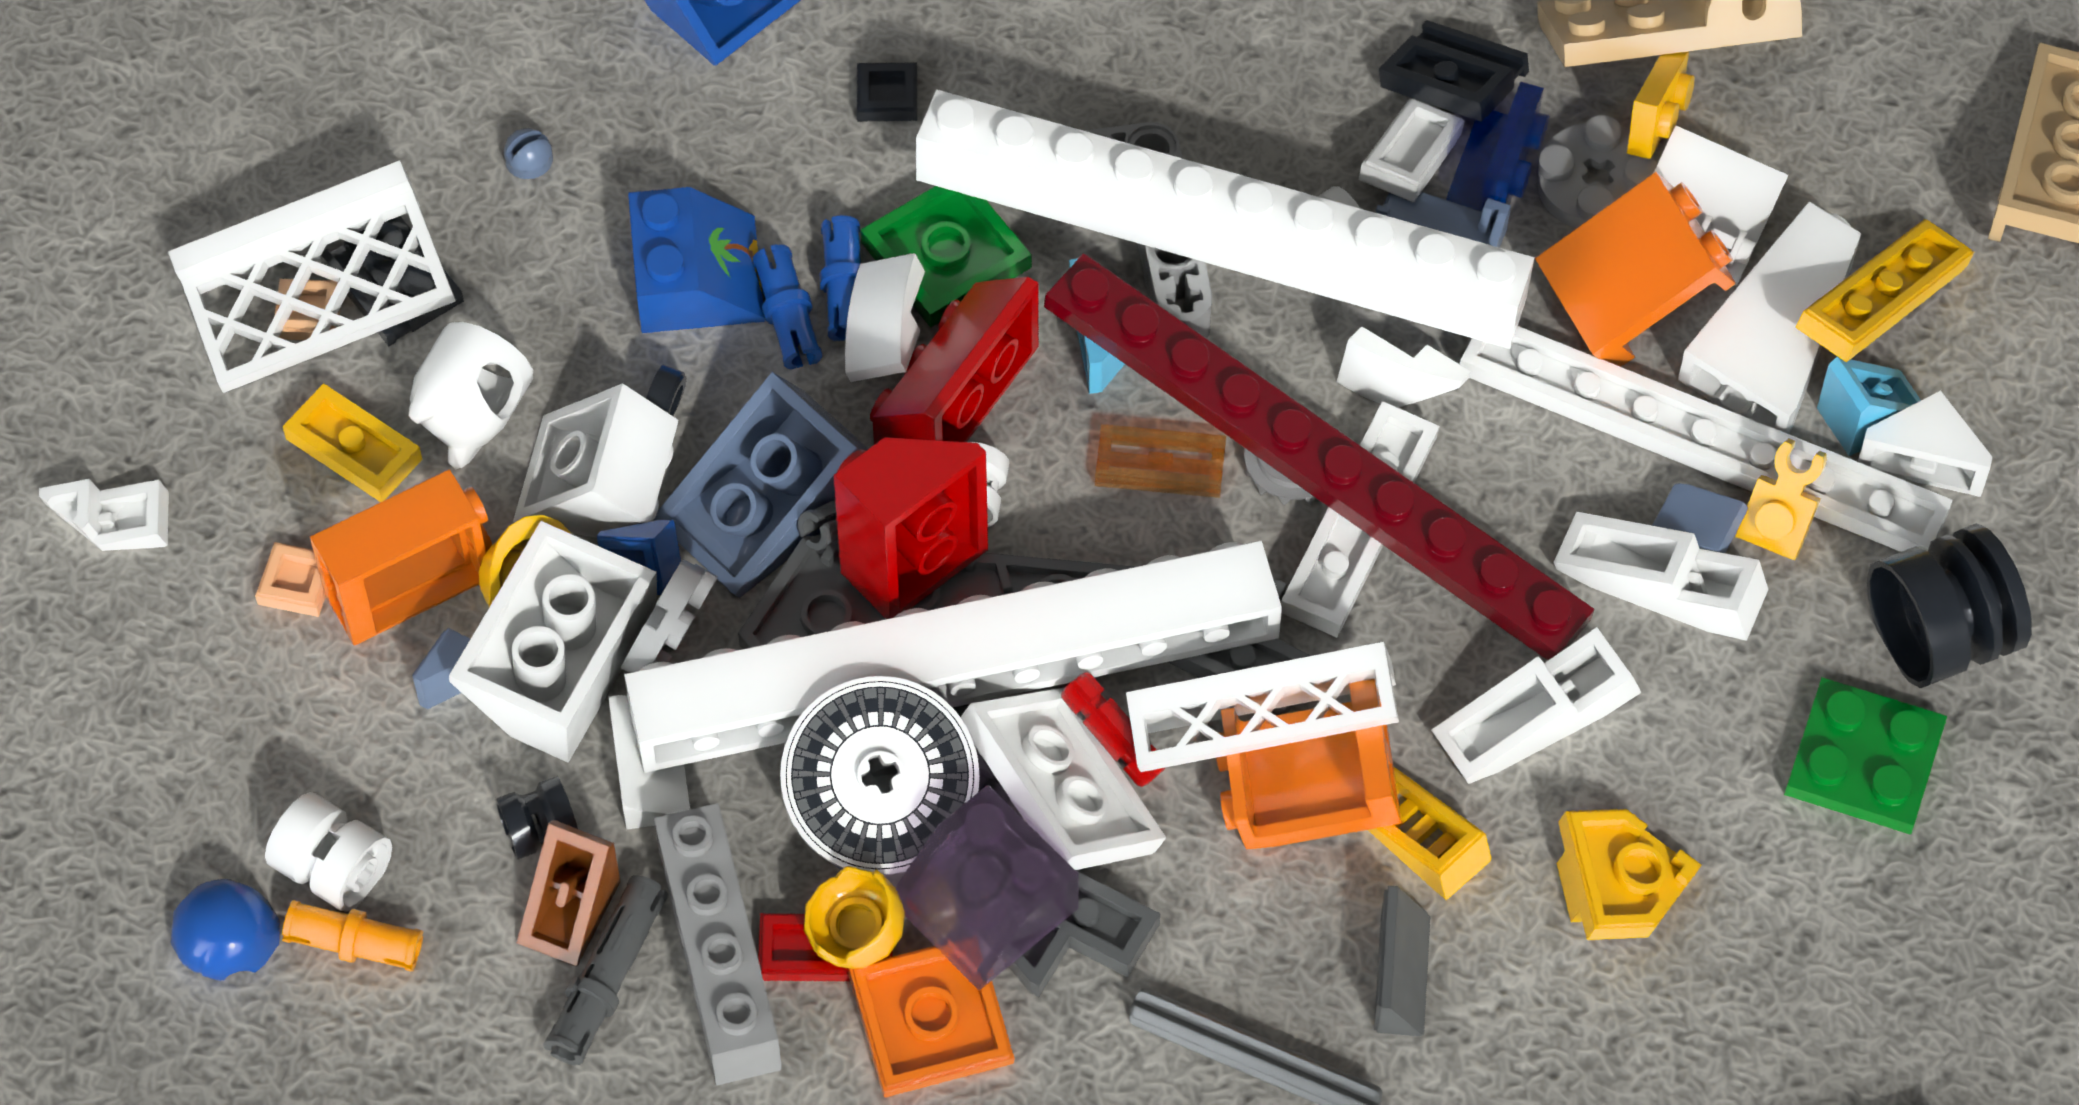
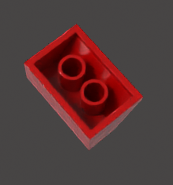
[870,277,1039,445]
[834,437,988,619]

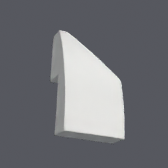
[1337,327,1471,408]
[39,479,169,551]

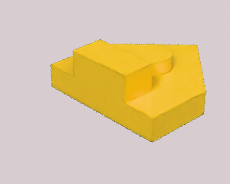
[1556,809,1702,940]

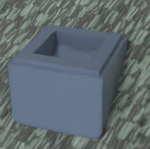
[1652,483,1748,553]
[412,627,470,709]

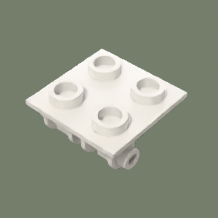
[1654,126,1788,286]

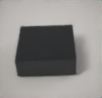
[857,62,918,122]

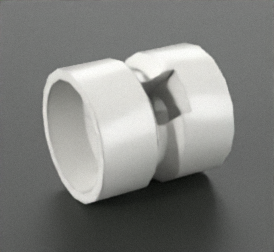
[265,792,392,913]

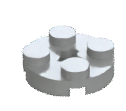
[1537,115,1658,228]
[621,559,718,673]

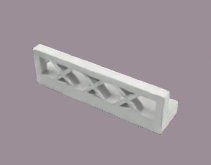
[1126,642,1399,772]

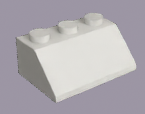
[449,521,657,763]

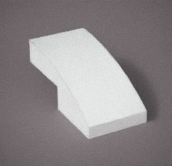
[845,253,925,382]

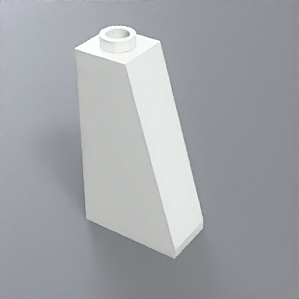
[1678,202,1861,435]

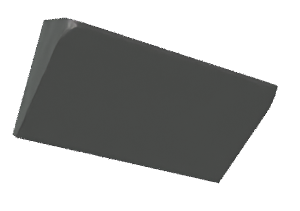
[1374,885,1431,1036]

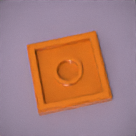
[849,935,1015,1098]

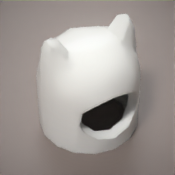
[409,322,533,469]

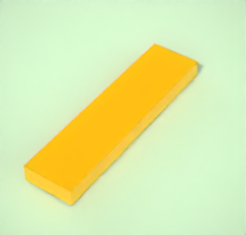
[1795,219,1974,363]

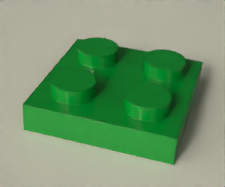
[860,186,1032,328]
[1784,677,1947,835]

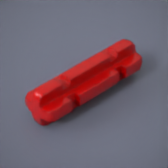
[1061,672,1166,787]

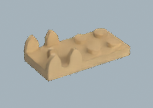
[1537,0,1802,67]
[1988,43,2079,243]

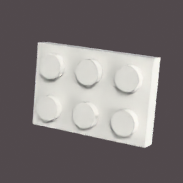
[961,687,1166,873]

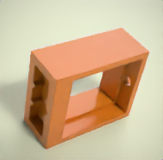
[310,469,493,646]

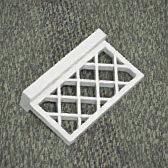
[168,160,456,393]

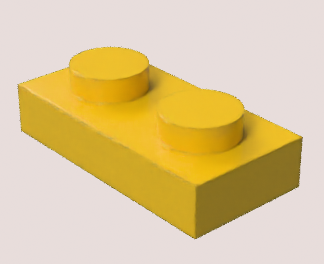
[1627,51,1695,159]
[282,383,423,502]

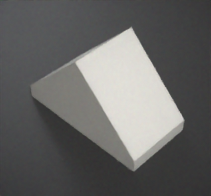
[1858,391,1993,497]

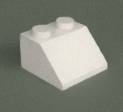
[513,383,679,538]

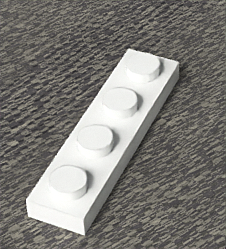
[1281,401,1440,638]

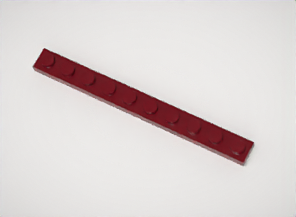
[1044,253,1595,660]

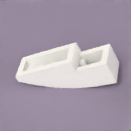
[1554,512,1768,641]
[1431,627,1641,784]

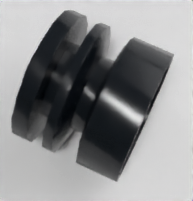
[1866,523,2032,688]

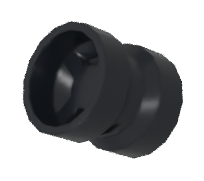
[495,776,578,860]

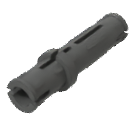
[543,875,668,1065]

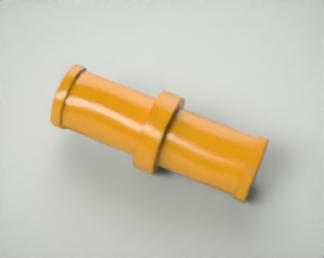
[282,900,423,972]

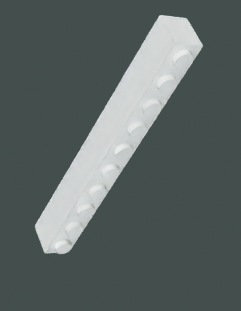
[916,89,1535,349]
[624,541,1282,773]

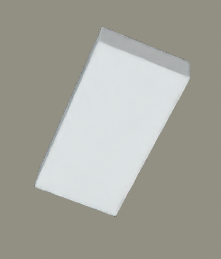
[1359,98,1465,202]

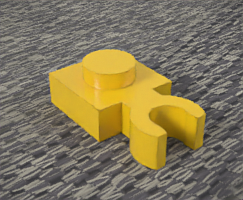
[1735,438,1827,561]

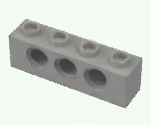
[654,803,782,1086]

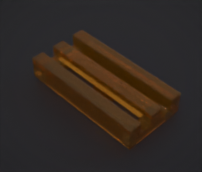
[1095,424,1226,498]

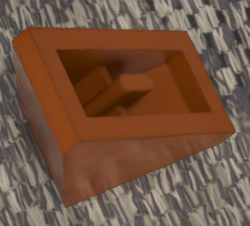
[516,820,621,966]

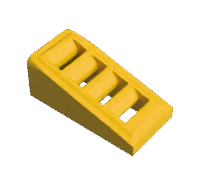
[1368,767,1491,900]

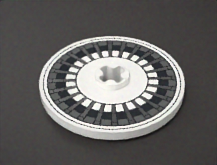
[780,676,979,875]

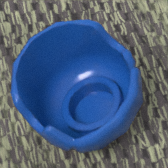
[170,879,280,981]

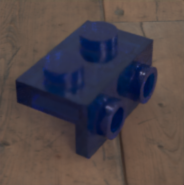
[1446,81,1549,212]

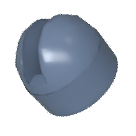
[503,128,553,179]

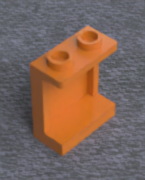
[1535,172,1736,367]
[1216,679,1402,849]

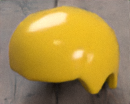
[804,866,905,969]

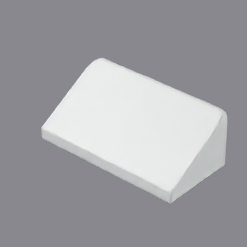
[608,695,690,829]

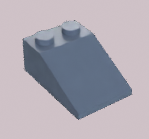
[654,372,868,598]

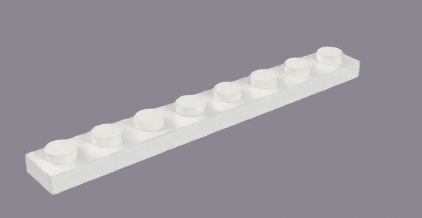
[1460,326,1953,552]

